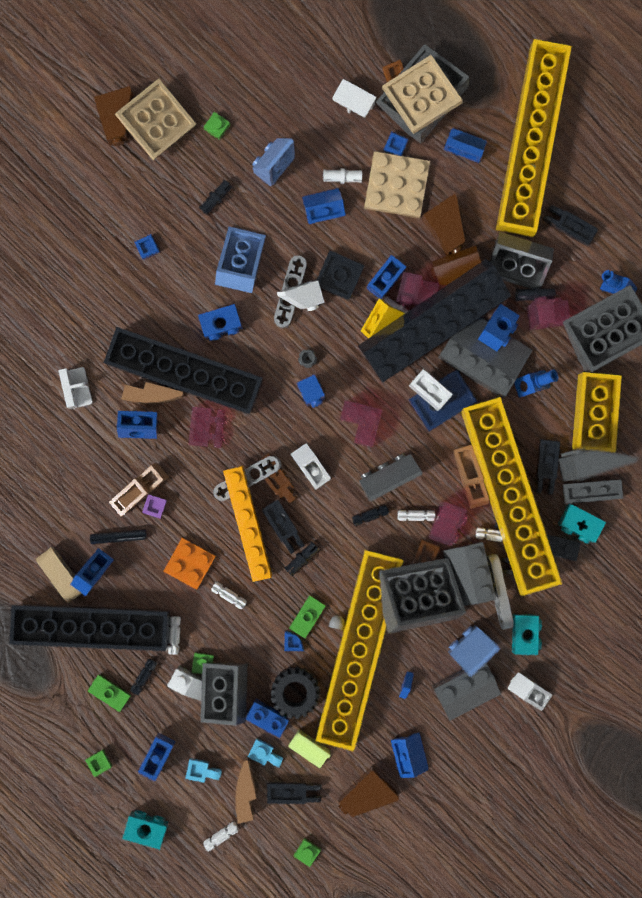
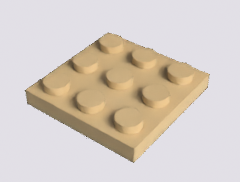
[382,55,462,134]
[115,78,196,160]
[364,151,430,218]

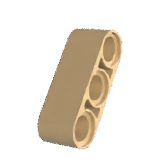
[36,547,82,603]

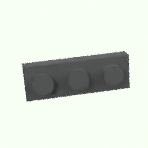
[563,480,623,504]

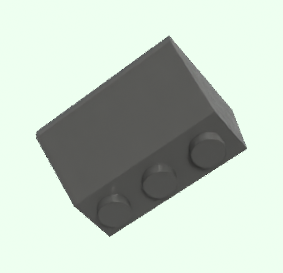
[489,232,554,289]
[359,453,423,501]
[443,542,496,606]
[201,662,248,726]
[432,662,501,721]

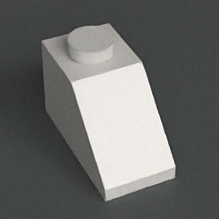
[277,280,324,311]
[291,444,331,490]
[167,666,202,701]
[508,672,552,711]

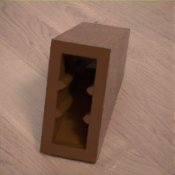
[94,86,134,146]
[422,193,465,256]
[430,246,481,285]
[338,766,400,817]

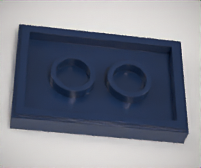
[408,369,477,432]

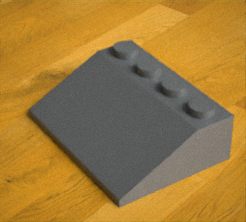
[376,44,469,143]
[563,285,642,373]
[438,317,532,398]
[558,448,638,481]
[379,558,466,633]

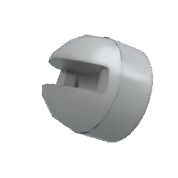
[329,616,345,630]

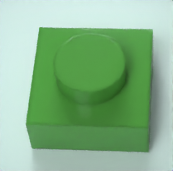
[203,112,230,140]
[192,652,214,674]
[85,749,113,777]
[294,838,321,867]

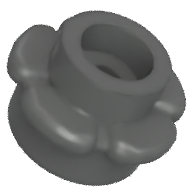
[298,349,317,368]

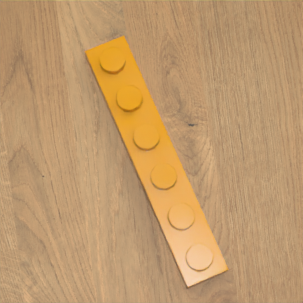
[223,465,272,582]

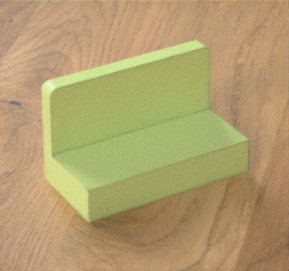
[288,729,331,768]

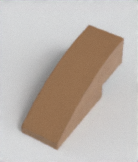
[121,382,185,404]
[453,445,489,509]
[109,463,169,517]
[236,757,257,824]

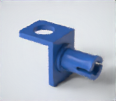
[600,270,637,294]
[514,370,559,398]

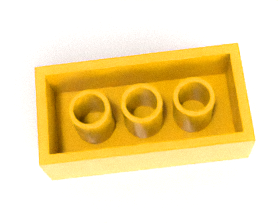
[572,372,622,453]

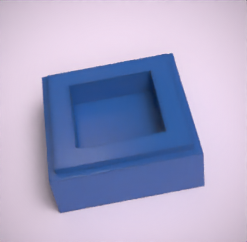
[384,132,409,156]
[134,234,160,260]

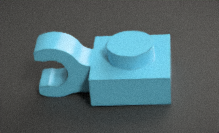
[248,738,283,767]
[185,758,222,783]

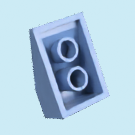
[253,138,295,187]
[215,227,266,293]
[448,625,500,676]

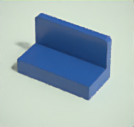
[444,128,487,163]
[302,188,345,224]
[391,733,429,778]

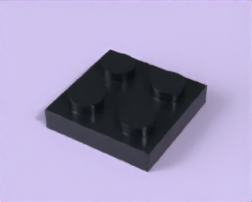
[316,251,365,301]

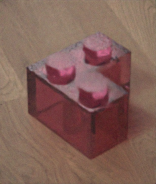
[396,272,439,307]
[526,297,570,331]
[340,400,382,448]
[428,502,468,546]

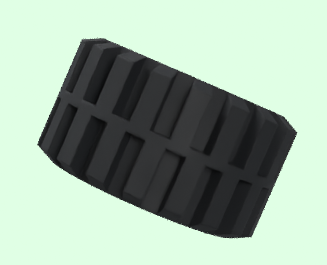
[271,666,320,719]

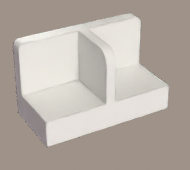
[333,79,376,117]
[58,367,93,409]
[409,369,453,411]

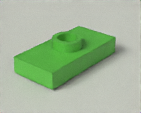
[289,595,326,638]
[88,674,131,712]

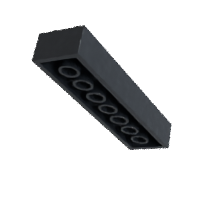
[358,259,511,383]
[104,327,263,416]
[9,603,170,651]

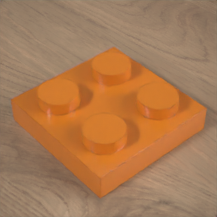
[163,537,216,590]

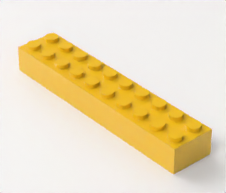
[496,39,572,237]
[461,397,562,595]
[316,550,403,751]

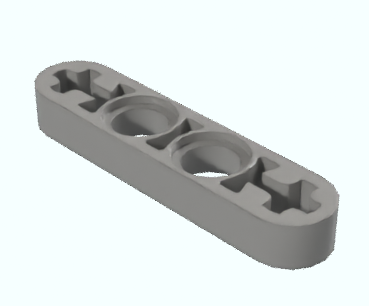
[274,255,307,328]
[213,456,281,501]
[486,554,513,630]

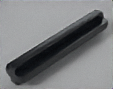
[90,529,147,544]

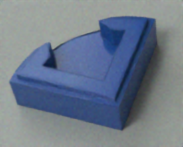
[284,631,304,651]
[399,671,414,699]

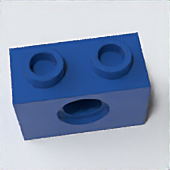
[367,255,406,299]
[478,303,519,351]
[198,304,242,341]
[297,374,325,408]
[117,411,158,439]
[70,548,114,596]
[245,699,289,738]
[138,733,176,781]

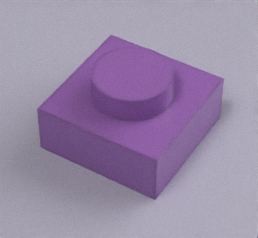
[142,494,167,519]

